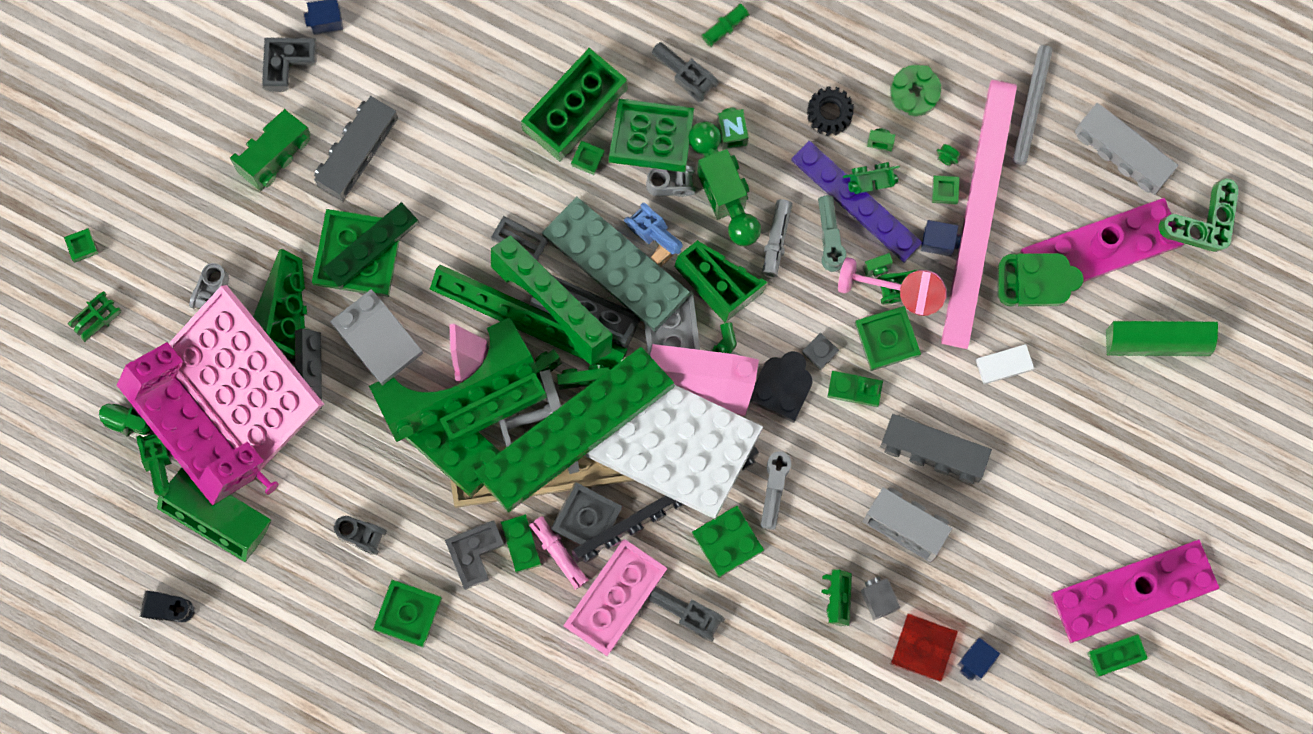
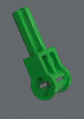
[136,433,172,497]

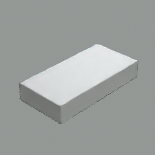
[976,344,1034,385]

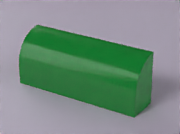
[1106,321,1218,356]
[157,468,271,562]

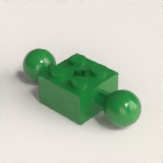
[688,122,761,246]

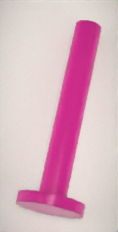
[256,471,279,495]

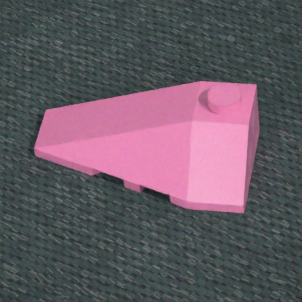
[450,324,489,385]
[650,344,759,416]

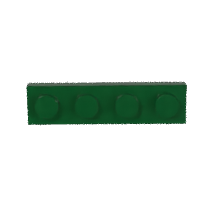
[323,202,419,289]

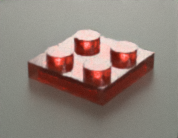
[890,614,958,682]

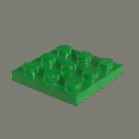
[609,99,694,172]
[311,209,400,297]

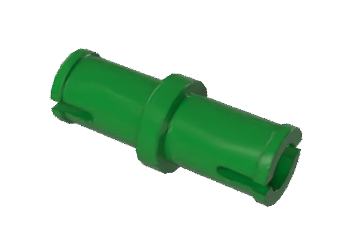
[701,3,750,47]

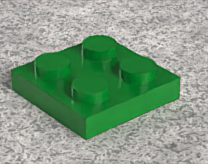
[855,306,921,371]
[692,505,764,578]
[373,579,442,648]

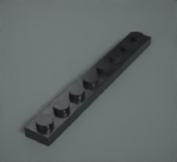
[572,445,759,563]

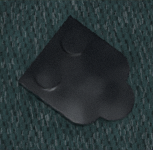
[750,351,813,423]

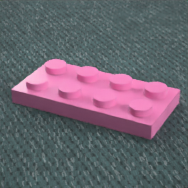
[564,539,668,657]

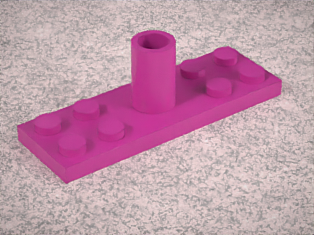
[1020,198,1184,282]
[1051,539,1220,644]

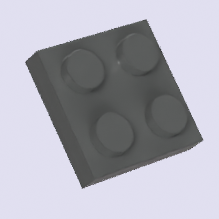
[551,482,623,554]

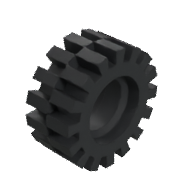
[807,86,854,136]

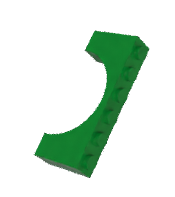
[369,317,539,442]

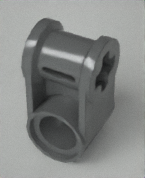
[334,516,387,556]

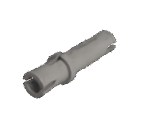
[761,199,793,277]

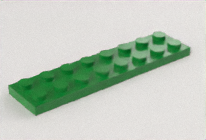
[475,347,675,513]

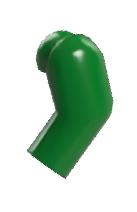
[712,322,737,354]

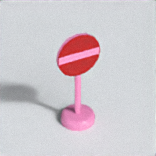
[838,257,946,316]

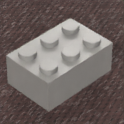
[863,487,952,563]

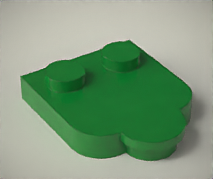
[1016,253,1084,307]

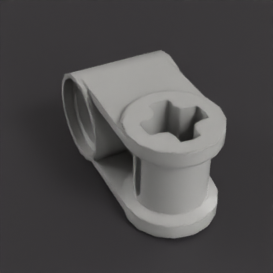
[646,166,695,197]
[189,263,229,309]

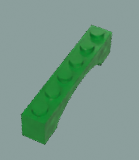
[491,235,612,366]

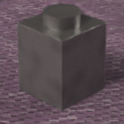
[861,577,900,621]

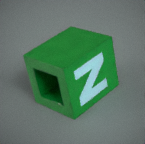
[717,108,748,150]

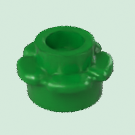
[936,144,961,166]

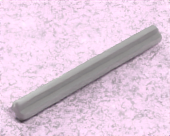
[1013,45,1052,165]

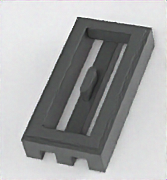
[491,216,549,261]

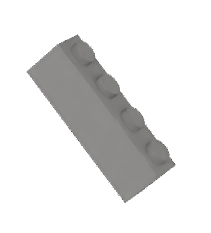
[1074,102,1178,195]

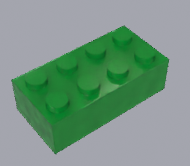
[521,48,628,162]

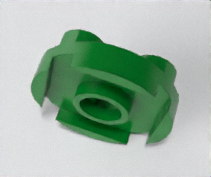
[890,65,942,116]

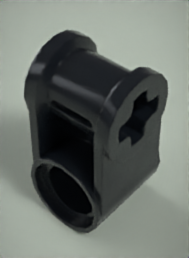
[140,590,195,623]

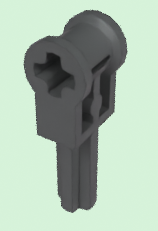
[652,42,719,103]
[649,587,725,642]

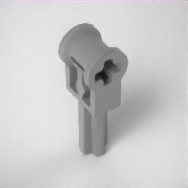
[761,452,791,530]

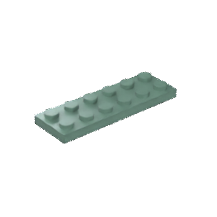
[542,196,690,332]

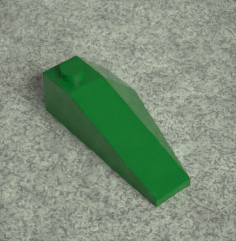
[253,249,309,361]

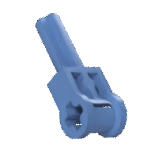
[624,203,683,254]

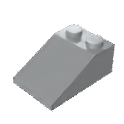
[330,289,423,386]

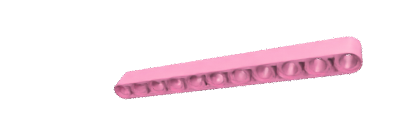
[941,79,1017,349]

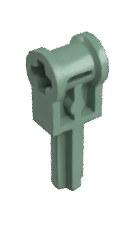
[818,195,846,272]

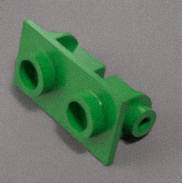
[843,162,900,194]

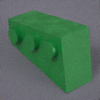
[230,109,311,191]
[674,240,768,323]

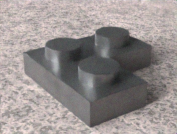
[445,520,504,590]

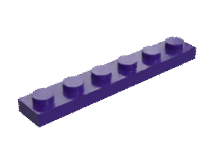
[791,141,922,263]

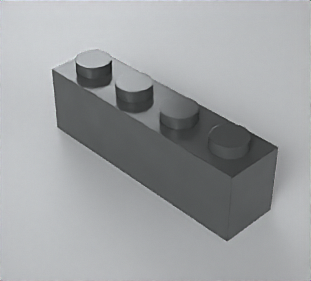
[314,95,399,202]
[880,413,992,484]

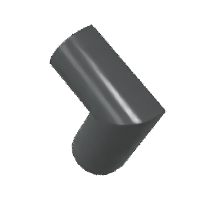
[262,38,317,92]

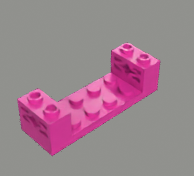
[116,342,264,505]

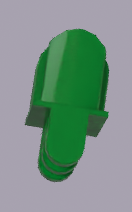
[68,291,122,342]
[99,403,151,437]

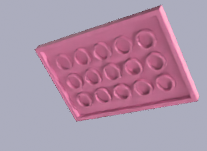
[169,285,324,471]

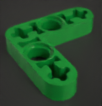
[1159,178,1239,252]

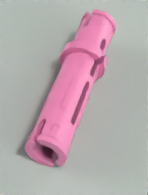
[529,516,589,590]

